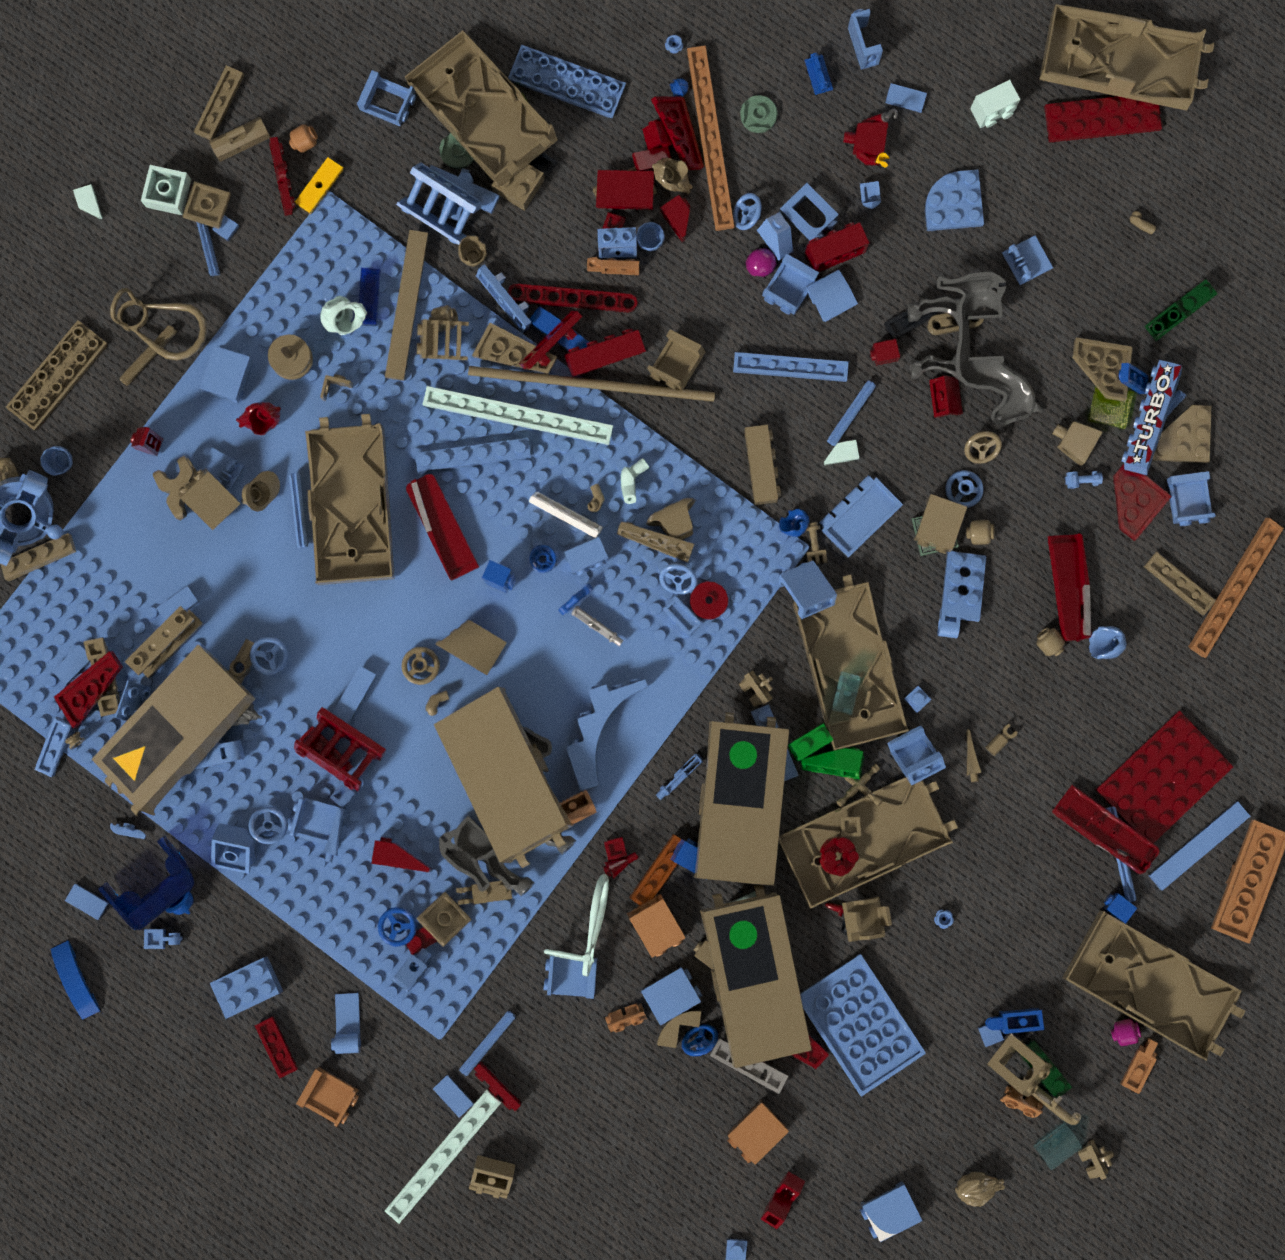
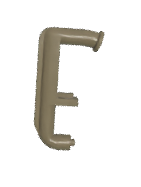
[1023,1068,1081,1125]

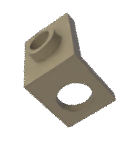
[320,374,353,401]

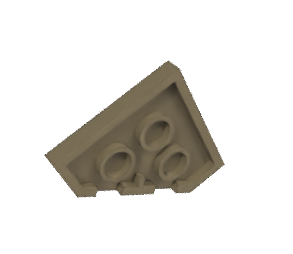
[1072,337,1132,402]
[1152,405,1211,463]

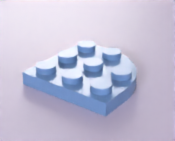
[925,170,984,231]

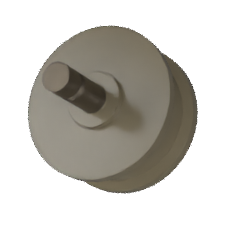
[268,334,313,380]

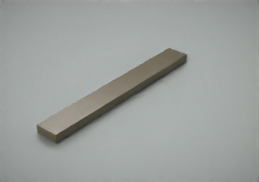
[385,230,429,381]

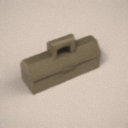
[209,117,271,162]

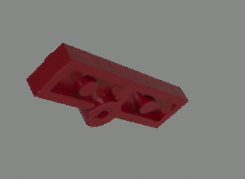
[269,137,295,216]

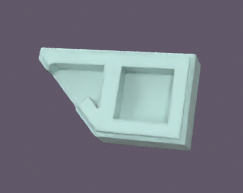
[73,184,102,219]
[824,440,859,465]

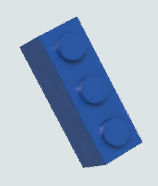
[482,560,516,593]

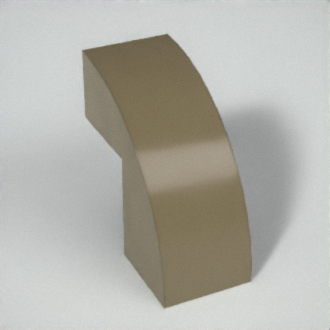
[657,1009,701,1048]

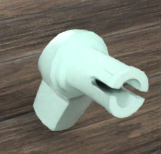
[621,458,649,504]

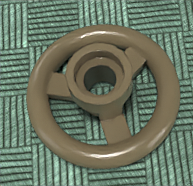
[964,431,1002,464]
[401,647,440,685]

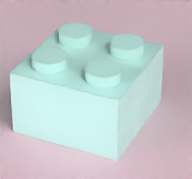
[970,80,1020,128]
[141,165,191,215]

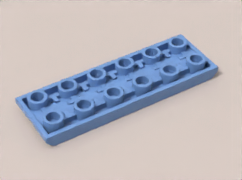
[508,45,626,118]

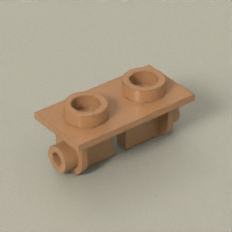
[605,1003,647,1032]
[1000,1086,1043,1118]

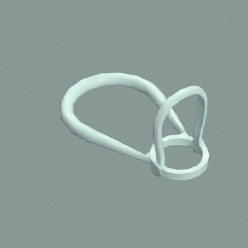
[544,874,609,976]

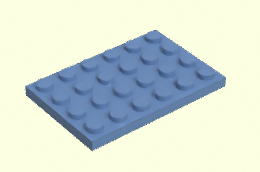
[800,954,926,1097]

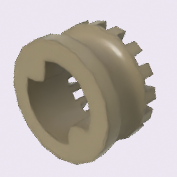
[65,732,85,750]

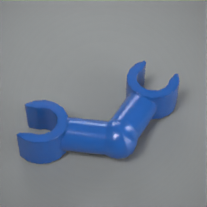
[558,583,593,615]

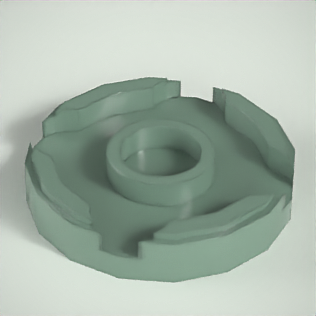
[740,95,778,133]
[439,133,474,169]

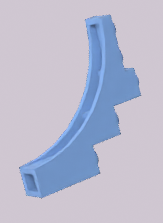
[566,677,648,791]

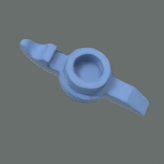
[110,823,146,839]

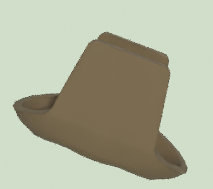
[646,498,696,540]

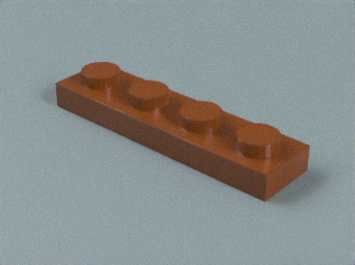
[629,834,681,906]

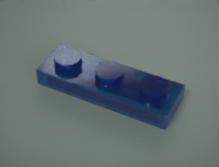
[359,268,381,326]

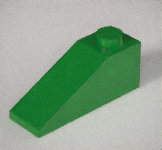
[801,747,864,780]

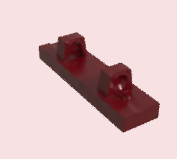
[519,311,582,369]

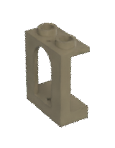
[988,1033,1052,1097]

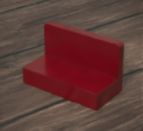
[929,376,963,418]

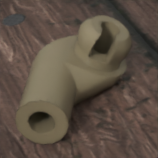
[1130,211,1156,234]
[587,484,605,512]
[425,690,450,716]

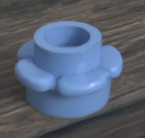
[665,35,683,54]
[934,910,954,929]

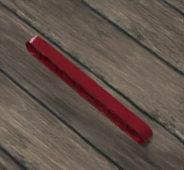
[508,284,637,313]

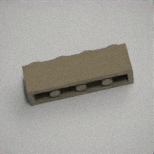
[744,425,781,505]

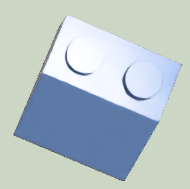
[211,823,256,874]

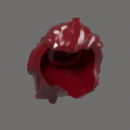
[236,402,281,435]

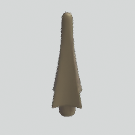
[966,729,982,782]

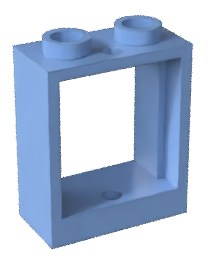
[597,227,637,260]

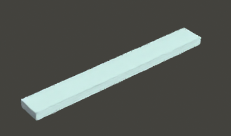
[385,1089,502,1224]

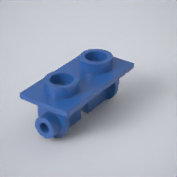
[804,53,833,95]

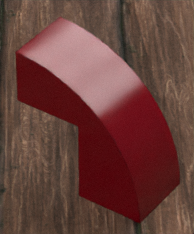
[761,1171,805,1229]

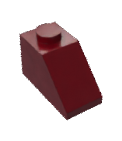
[660,195,690,242]

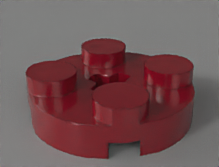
[820,837,859,876]

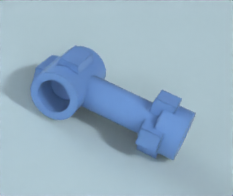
[1065,471,1103,489]

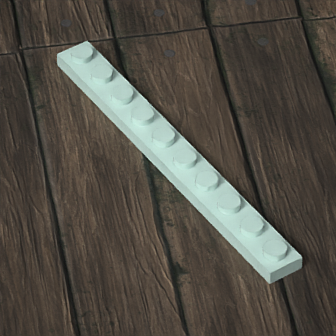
[423,386,613,445]

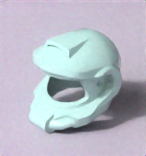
[320,295,367,335]

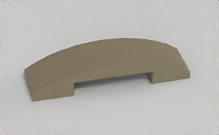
[83,637,120,717]

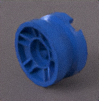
[529,545,557,573]

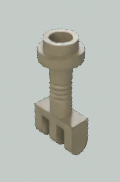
[806,522,827,564]

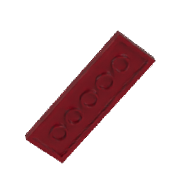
[1044,97,1162,143]

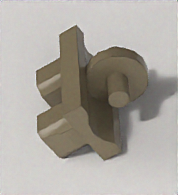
[739,671,773,707]
[1078,1140,1114,1180]

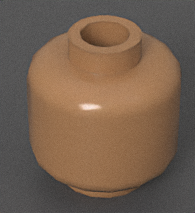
[289,124,318,153]

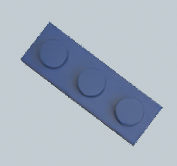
[1119,363,1148,394]

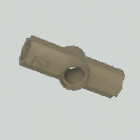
[229,639,261,684]

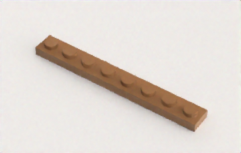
[1188,518,1284,658]

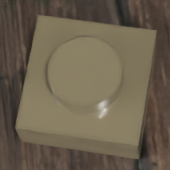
[840,817,861,837]

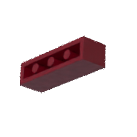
[565,328,646,377]

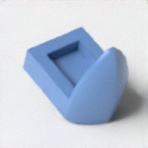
[860,181,881,209]

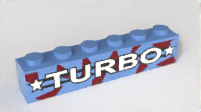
[1122,360,1182,475]

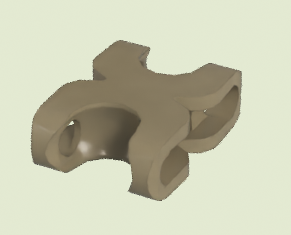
[153,455,197,521]

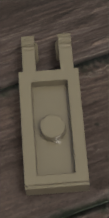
[456,881,513,905]

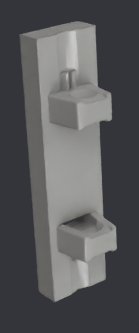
[709,1038,788,1094]

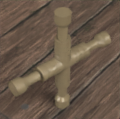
[837,764,883,807]

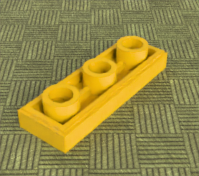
[295,157,344,214]

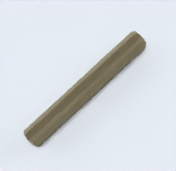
[119,325,177,386]

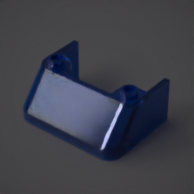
[98,835,195,930]

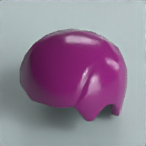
[746,248,777,277]

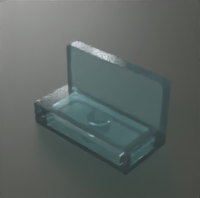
[1033,1123,1082,1170]

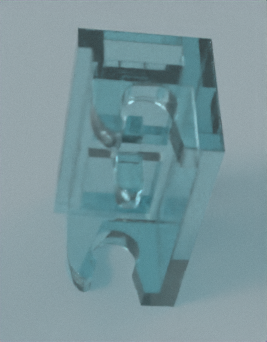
[831,671,861,715]

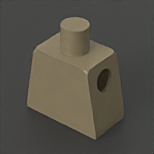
[1052,422,1102,466]

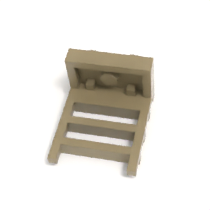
[417,319,469,360]

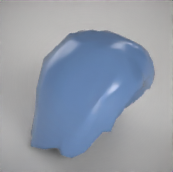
[1089,626,1127,659]

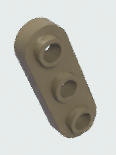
[927,313,984,335]

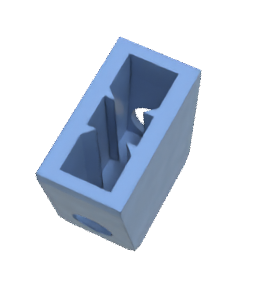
[392,948,431,993]

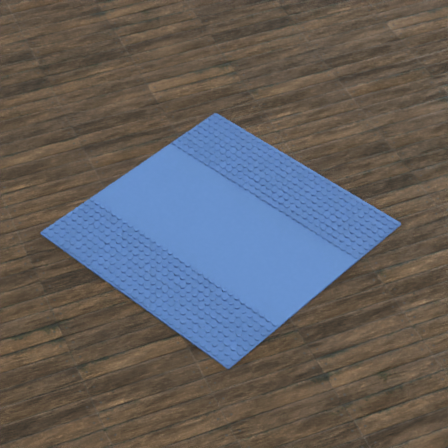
[0,191,809,1039]

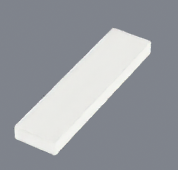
[529,492,603,538]

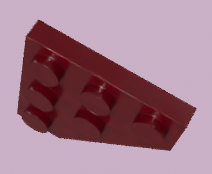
[1113,463,1171,541]

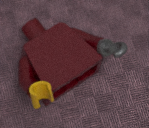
[843,109,898,168]

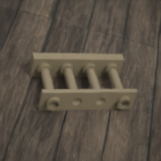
[125,606,204,678]

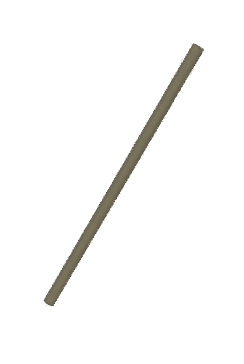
[468,366,715,402]

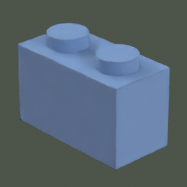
[564,537,609,576]

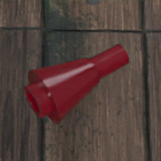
[603,852,638,879]

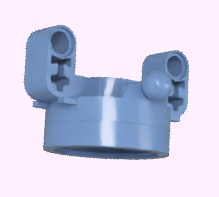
[0,470,63,566]

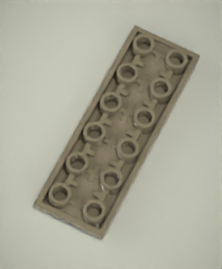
[5,320,108,431]

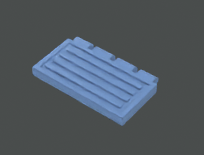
[819,475,903,558]

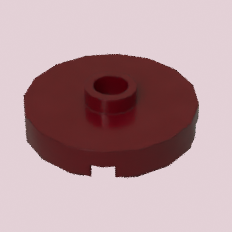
[690,581,728,620]

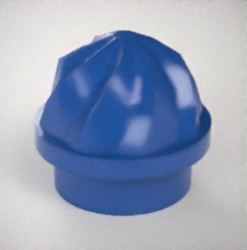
[669,79,688,97]

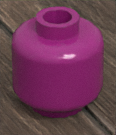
[1111,1019,1142,1046]

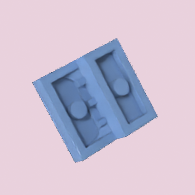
[805,269,858,322]

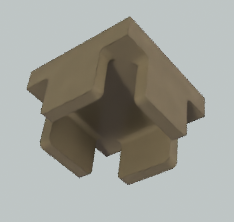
[842,897,892,942]

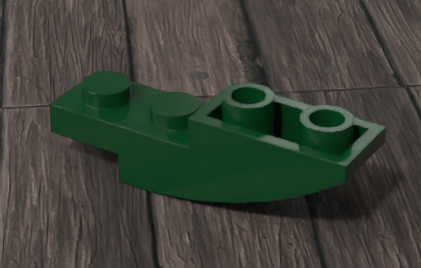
[1144,279,1218,341]

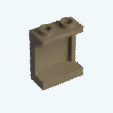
[647,330,706,391]
[178,468,240,530]
[914,494,967,554]

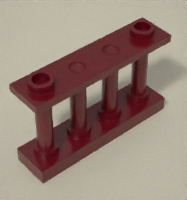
[294,707,386,791]

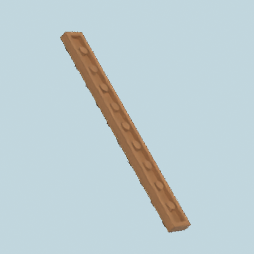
[687,46,734,231]

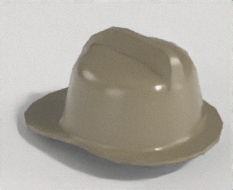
[241,471,280,512]

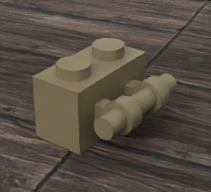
[469,1155,515,1199]

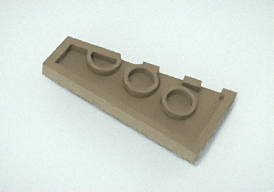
[472,323,557,374]
[617,522,694,563]

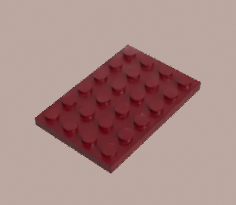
[1095,711,1233,843]

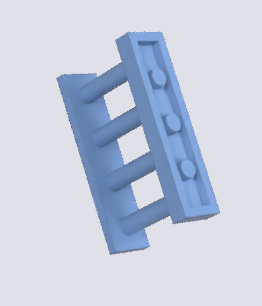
[396,162,484,245]

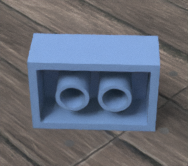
[210,956,283,1019]

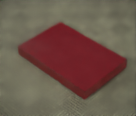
[596,170,654,210]

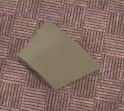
[436,619,507,675]

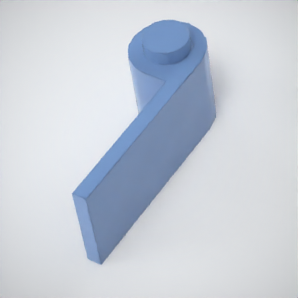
[331,993,361,1054]

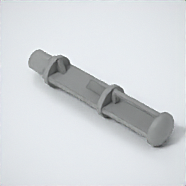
[571,606,624,647]

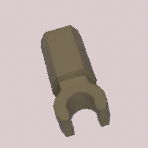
[985,724,1018,756]

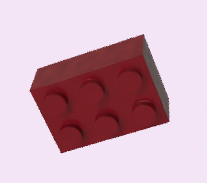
[805,222,869,272]

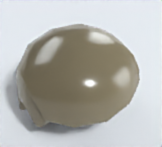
[458,236,487,267]

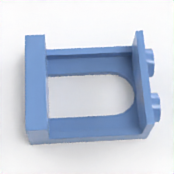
[357,70,416,127]
[779,183,839,241]

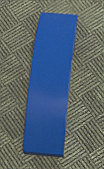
[529,307,589,350]
[51,940,101,1020]

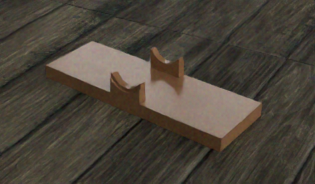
[1211,820,1285,944]

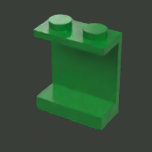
[788,723,833,762]

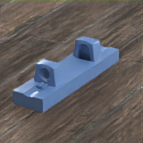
[476,264,531,334]

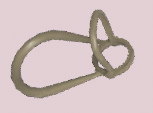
[110,288,208,361]

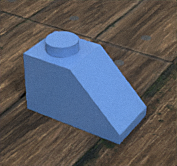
[757,212,793,261]

